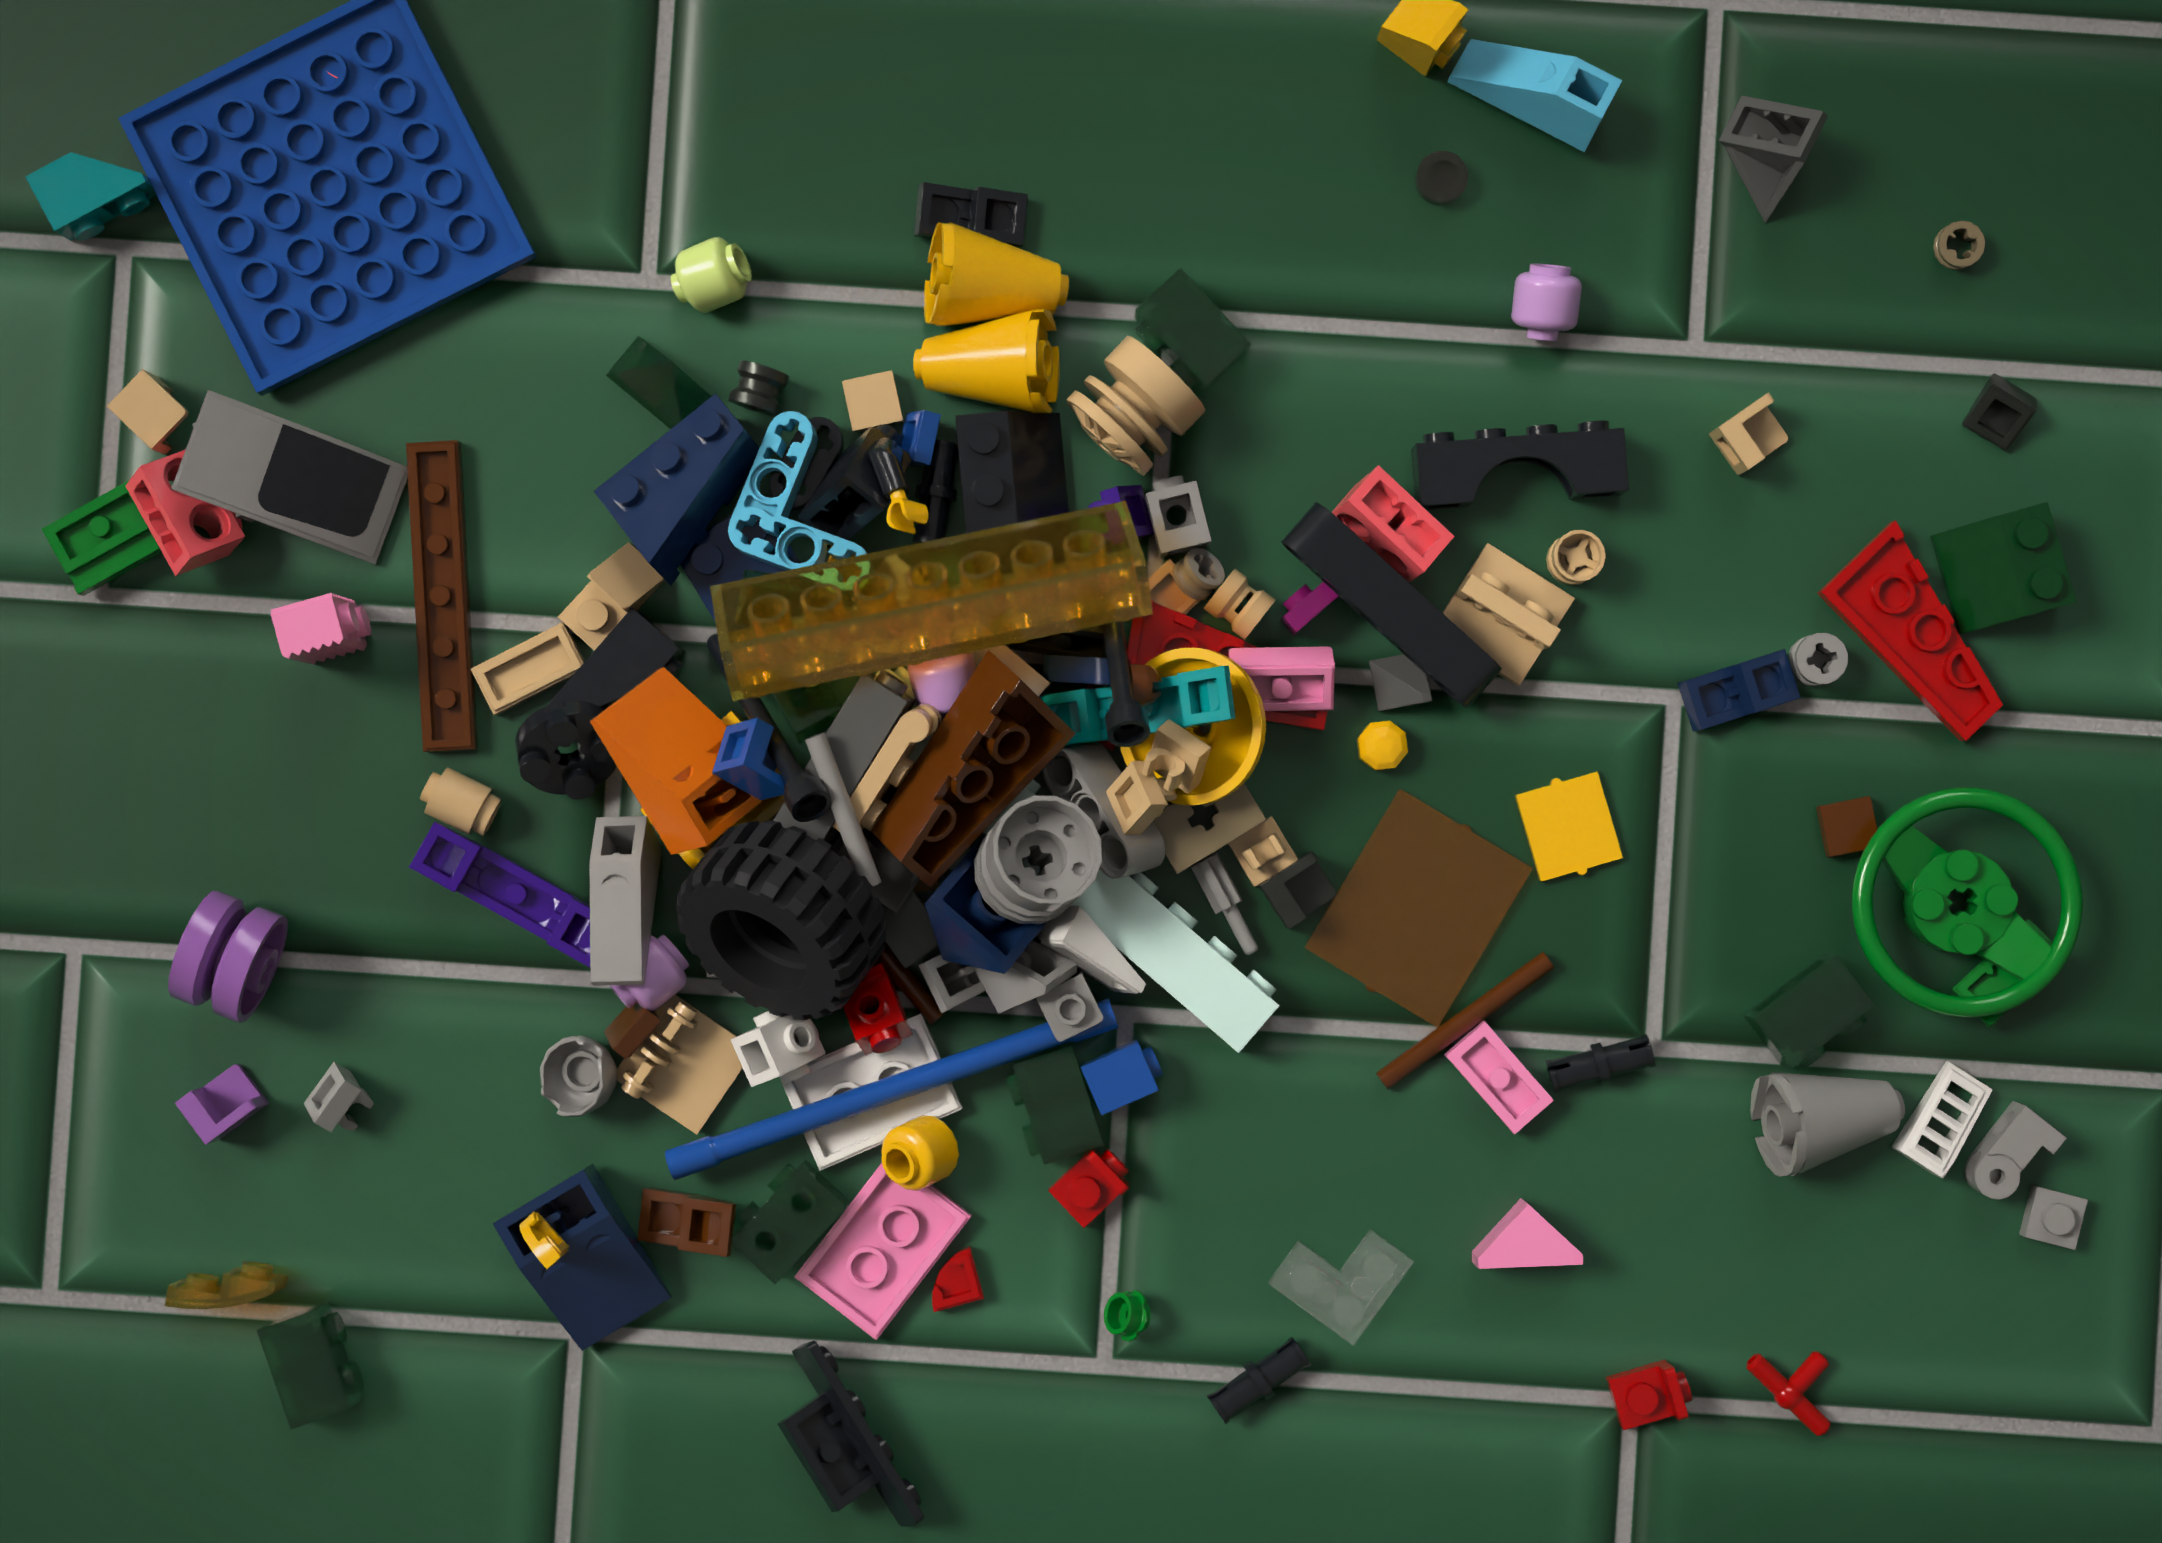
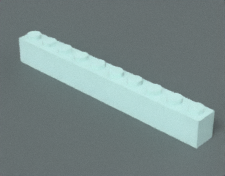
[875,664,1279,1053]

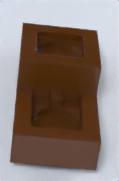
[637,1187,736,1257]

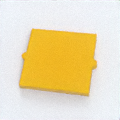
[1515,771,1623,882]

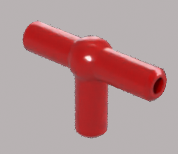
[1746,1351,1831,1436]

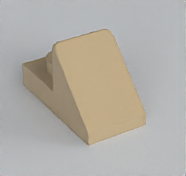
[558,542,665,651]

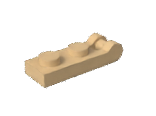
[832,704,942,832]

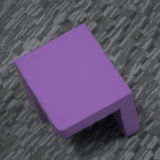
[175,1064,269,1145]

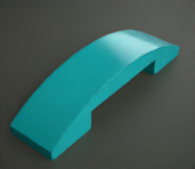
[1040,666,1236,746]

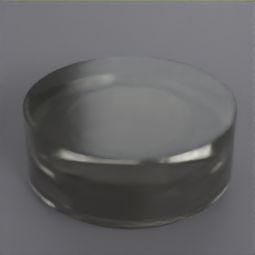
[1415,151,1468,205]

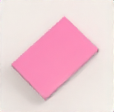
[794,1163,972,1340]

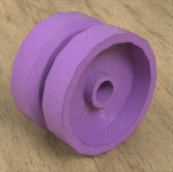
[168,890,288,1023]

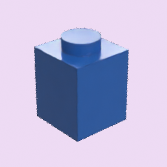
[1080,1039,1164,1116]

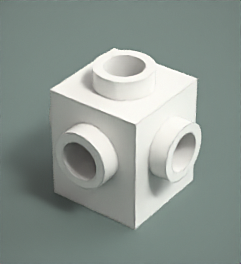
[730,1011,826,1087]

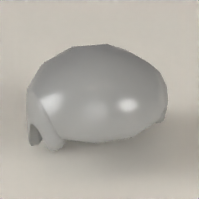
[540,1035,617,1117]

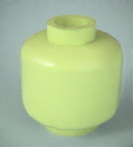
[671,237,752,313]

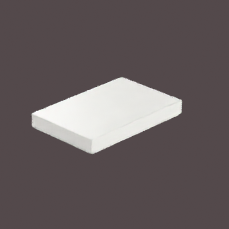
[783,1013,963,1171]

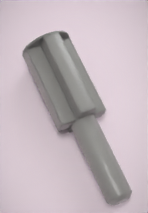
[1191,853,1258,955]

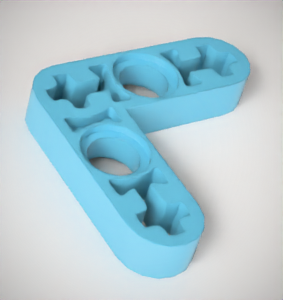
[728,411,874,593]

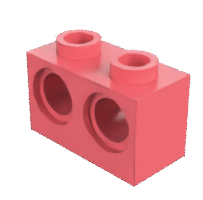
[125,449,245,576]
[1331,465,1455,583]

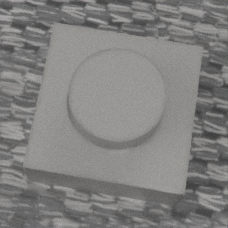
[2019,1185,2088,1250]

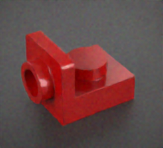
[1048,1146,1129,1228]
[1606,1359,1692,1430]

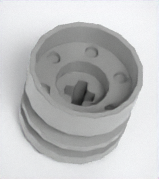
[974,795,1102,924]

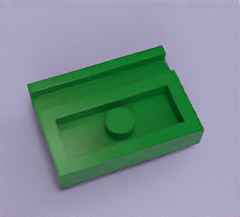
[42,480,162,596]

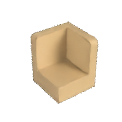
[107,369,188,455]
[1709,392,1788,475]

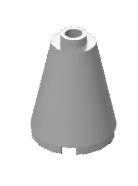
[1750,1072,1905,1177]

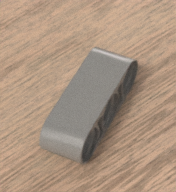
[1042,742,1165,879]

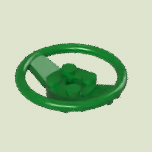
[1852,787,2083,1017]

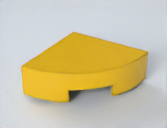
[519,1211,569,1269]

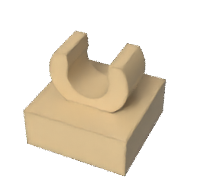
[1142,719,1211,794]
[1106,761,1178,835]
[1228,816,1298,887]

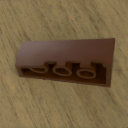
[871,650,1076,887]

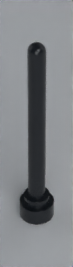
[1090,535,1150,747]
[707,634,831,822]

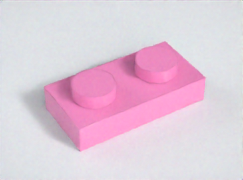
[1444,1021,1554,1134]

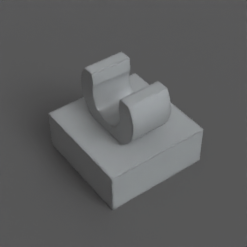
[304,1062,374,1132]

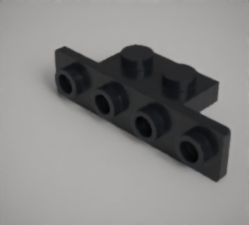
[777,1341,925,1527]

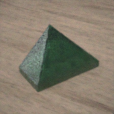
[606,336,712,429]

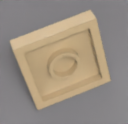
[1442,543,1575,686]

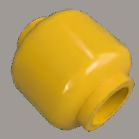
[881,1115,959,1191]

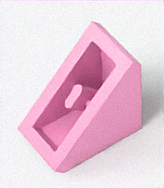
[1472,1198,1583,1269]

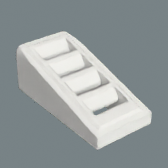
[1038,905,1146,994]
[1891,1061,1992,1179]

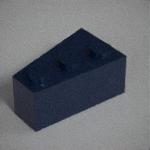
[594,393,759,586]

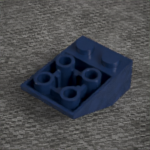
[493,1163,672,1351]

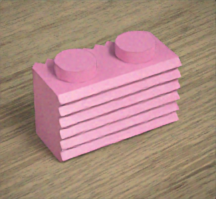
[271,593,371,665]

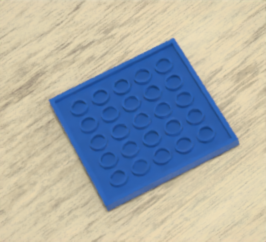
[118,0,537,396]

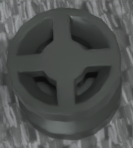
[728,360,789,416]

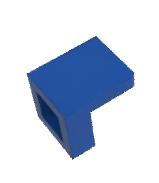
[712,717,786,800]

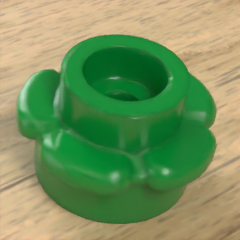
[1104,1290,1151,1342]

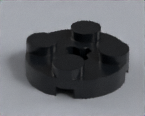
[515,700,617,799]

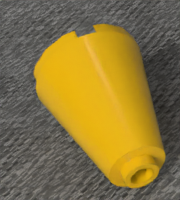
[924,222,1069,326]
[913,309,1060,414]

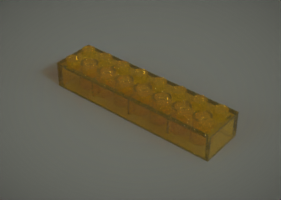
[710,501,1153,701]

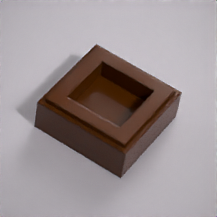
[1815,796,1877,857]
[604,1003,661,1059]

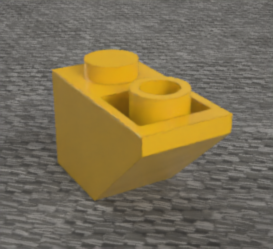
[1376,0,1469,76]

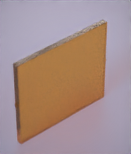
[1304,789,1533,1028]

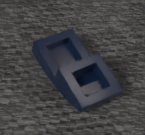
[1677,649,1801,732]

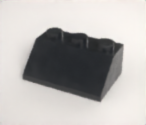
[955,411,1074,576]

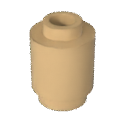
[420,767,502,836]

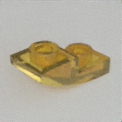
[165,1261,288,1309]

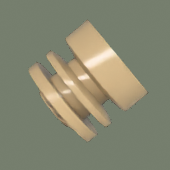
[1066,335,1206,476]

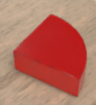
[932,1246,984,1312]

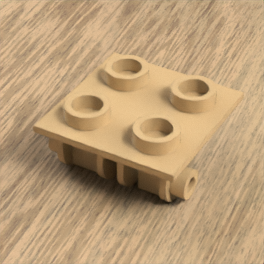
[617,994,742,1135]

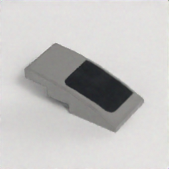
[171,390,408,564]

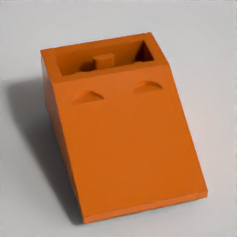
[590,667,763,855]

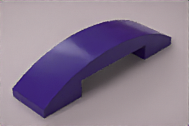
[409,821,591,968]

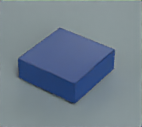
[900,410,941,467]

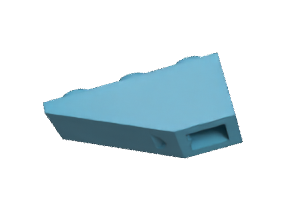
[1447,39,1622,152]

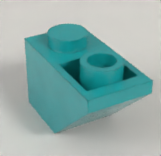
[25,152,156,241]

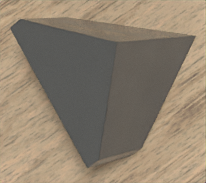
[1719,95,1828,223]

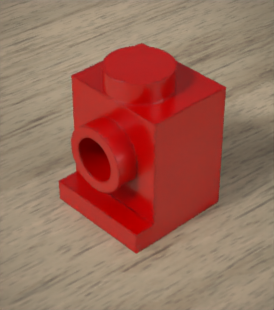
[843,963,913,1055]

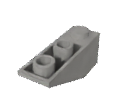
[589,816,662,986]

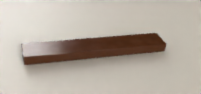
[406,440,478,752]

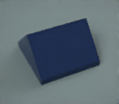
[925,834,1047,974]

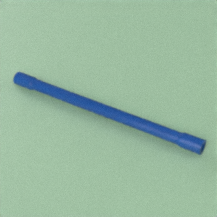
[665,998,1119,1180]

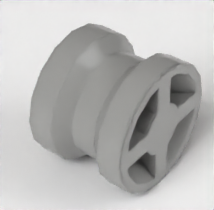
[1787,633,1848,686]

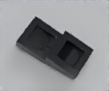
[914,182,1028,247]

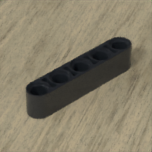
[1281,502,1502,709]

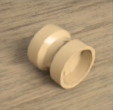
[1546,530,1606,586]
[1204,568,1275,640]

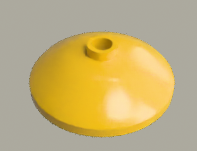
[1120,648,1266,805]

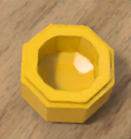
[1357,720,1408,771]

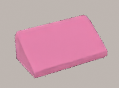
[1228,646,1335,711]

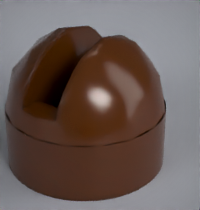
[1129,664,1162,707]

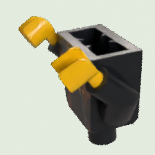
[798,425,928,580]

